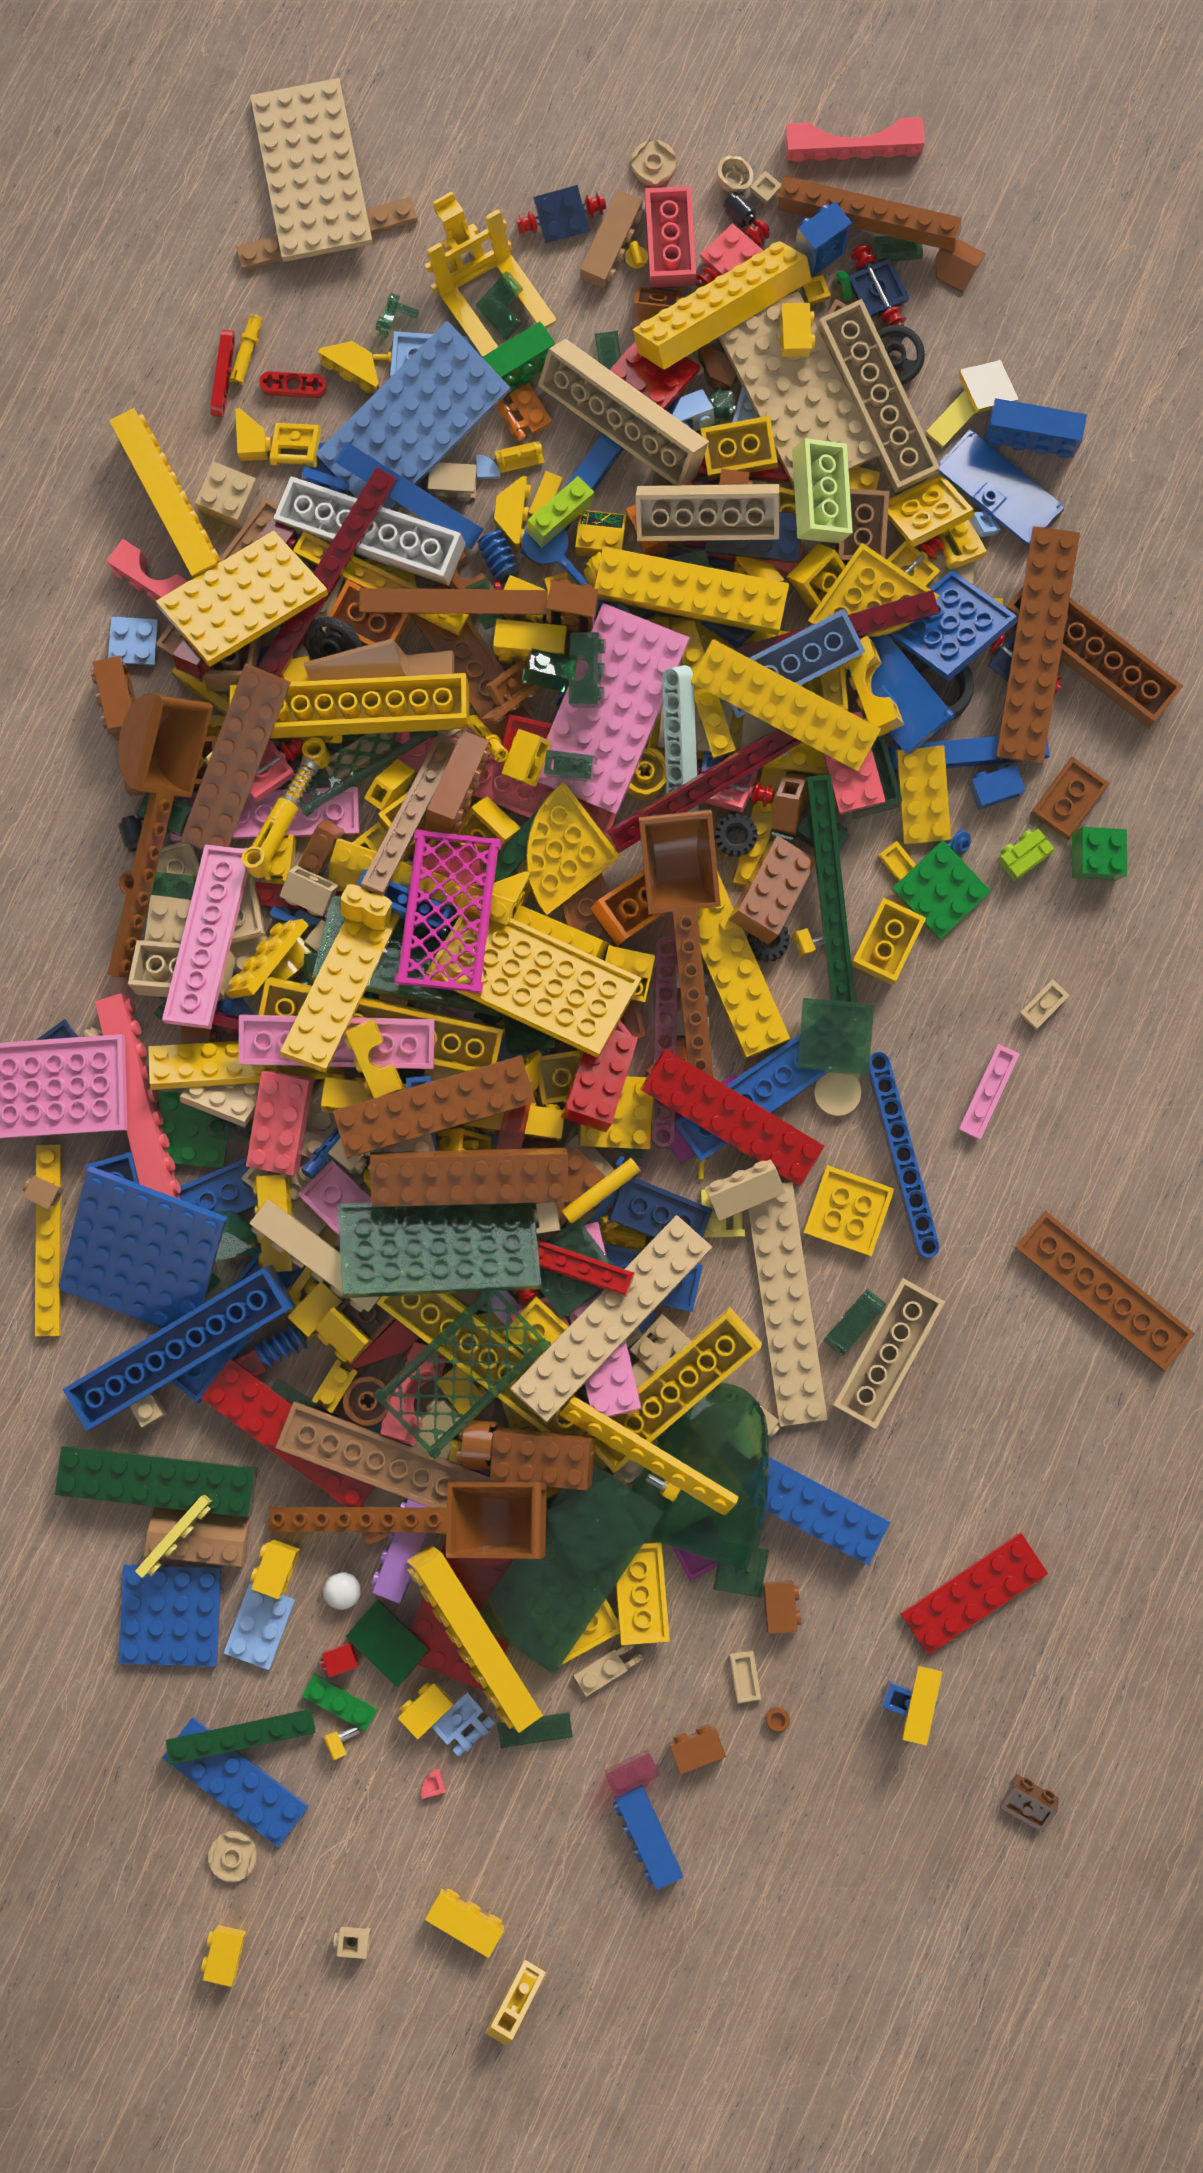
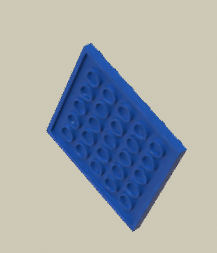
[59,1166,227,1328]

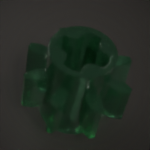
[708,389,737,419]

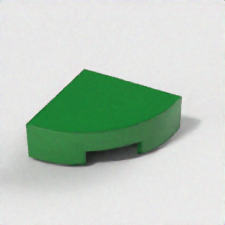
[836,271,852,301]

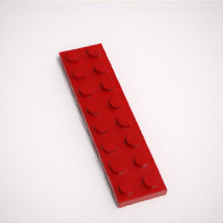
[640,1048,825,1187]
[201,1359,376,1507]

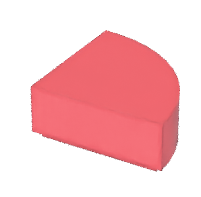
[421,1767,446,1800]

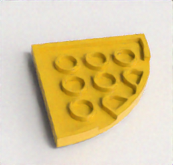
[808,543,939,638]
[526,782,621,915]

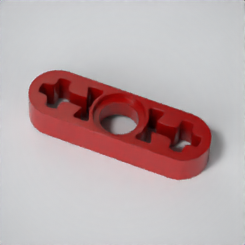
[259,371,327,398]

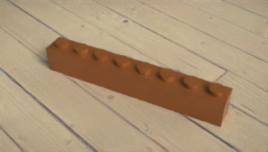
[778,176,962,252]

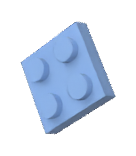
[108,617,159,667]

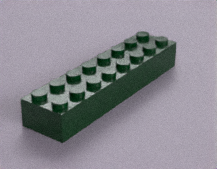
[55,1445,258,1517]

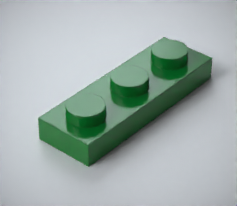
[302,1673,378,1731]

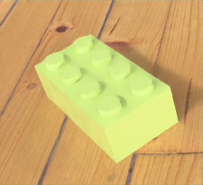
[792,438,852,543]

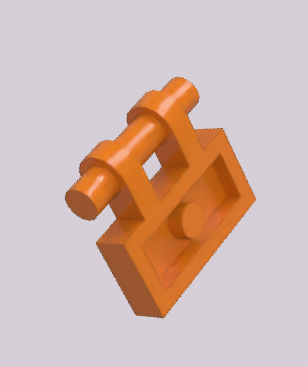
[497,383,552,442]

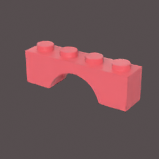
[106,539,188,602]
[380,1342,448,1447]

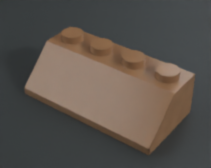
[304,639,410,681]
[144,1507,251,1567]

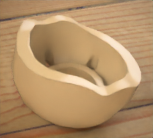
[716,156,753,193]

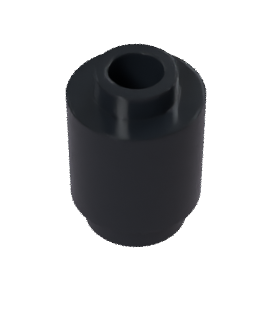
[723,192,757,227]
[118,815,142,852]

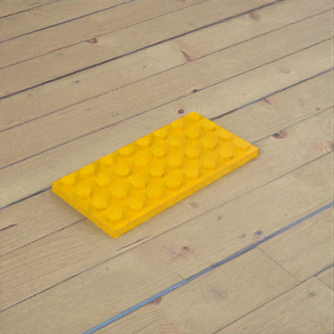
[426,911,641,1058]

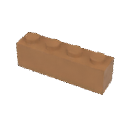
[580,189,645,289]

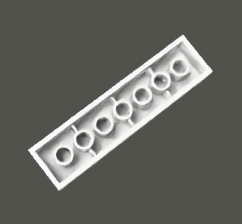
[273,476,466,586]

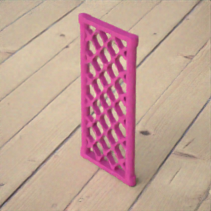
[394,830,502,994]

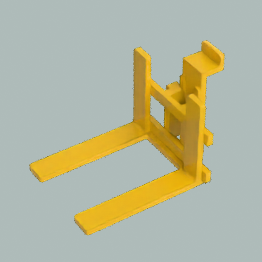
[425,192,556,357]

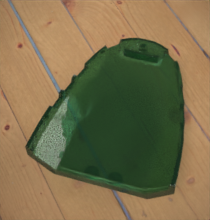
[616,1383,769,1573]

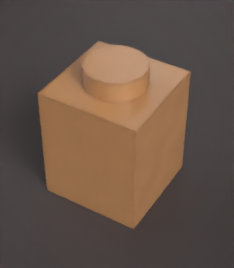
[22,1175,64,1211]

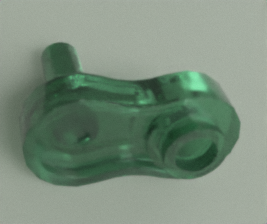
[375,292,419,339]

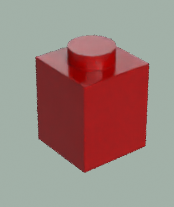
[320,1642,359,1677]

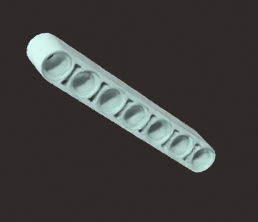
[662,665,698,812]

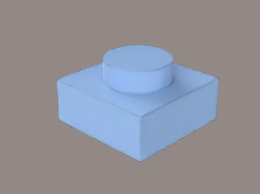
[970,511,1001,537]

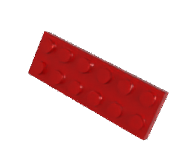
[900,1532,1048,1655]

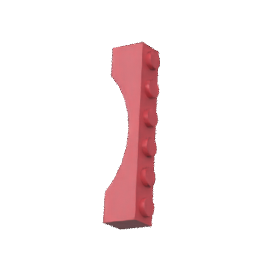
[785,117,925,162]

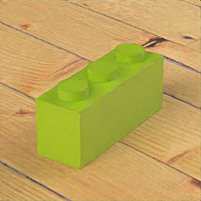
[526,476,594,547]

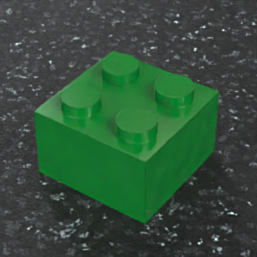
[1072,826,1127,881]

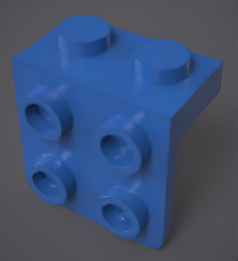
[301,442,351,496]

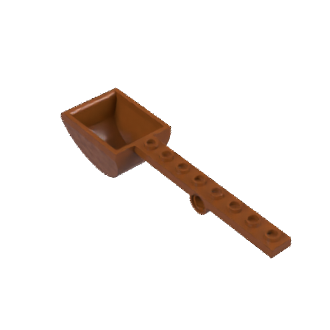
[107,693,213,977]
[639,809,721,1078]
[268,1482,547,1559]

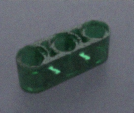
[205,1116,254,1142]
[823,1288,886,1356]

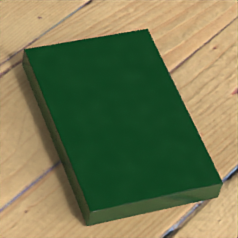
[345,1600,430,1687]

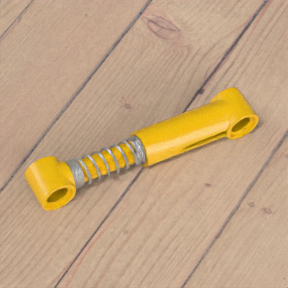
[241,737,331,878]

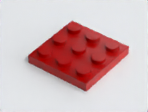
[610,342,700,410]

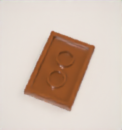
[1031,757,1110,840]

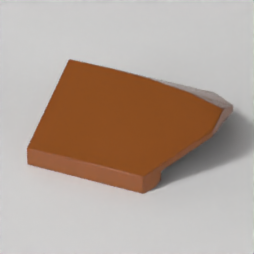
[936,239,986,293]

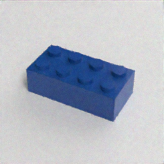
[984,398,1087,459]

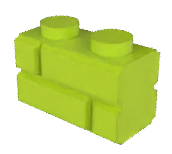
[998,828,1055,882]

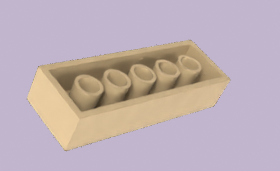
[636,484,779,541]
[249,1199,386,1312]
[831,1278,945,1429]

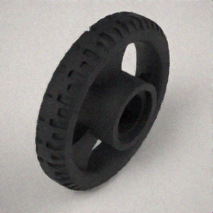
[877,325,925,385]
[304,616,362,660]

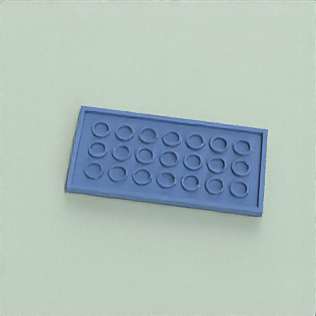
[316,321,512,510]

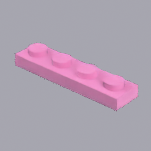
[958,1044,1020,1140]

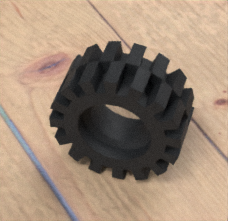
[715,813,758,857]
[747,926,790,962]

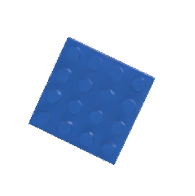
[888,570,1018,680]
[119,1564,222,1666]

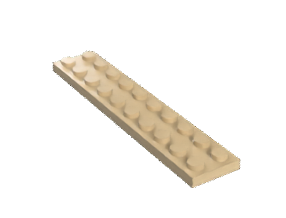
[748,1182,828,1426]
[510,1215,712,1423]

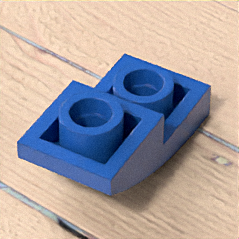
[269,906,320,929]

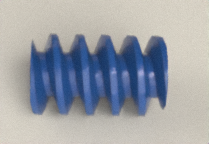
[477,530,519,584]
[253,1324,308,1368]

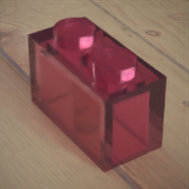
[605,1749,660,1797]

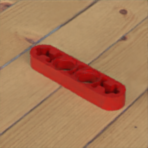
[210,329,235,417]

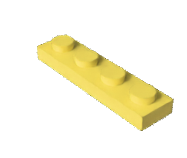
[135,1495,212,1578]

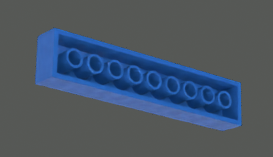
[62,1265,296,1431]

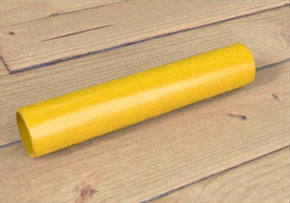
[561,1158,641,1224]

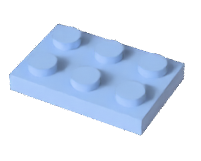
[224,1583,296,1670]

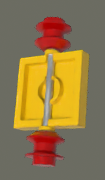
[887,536,945,587]

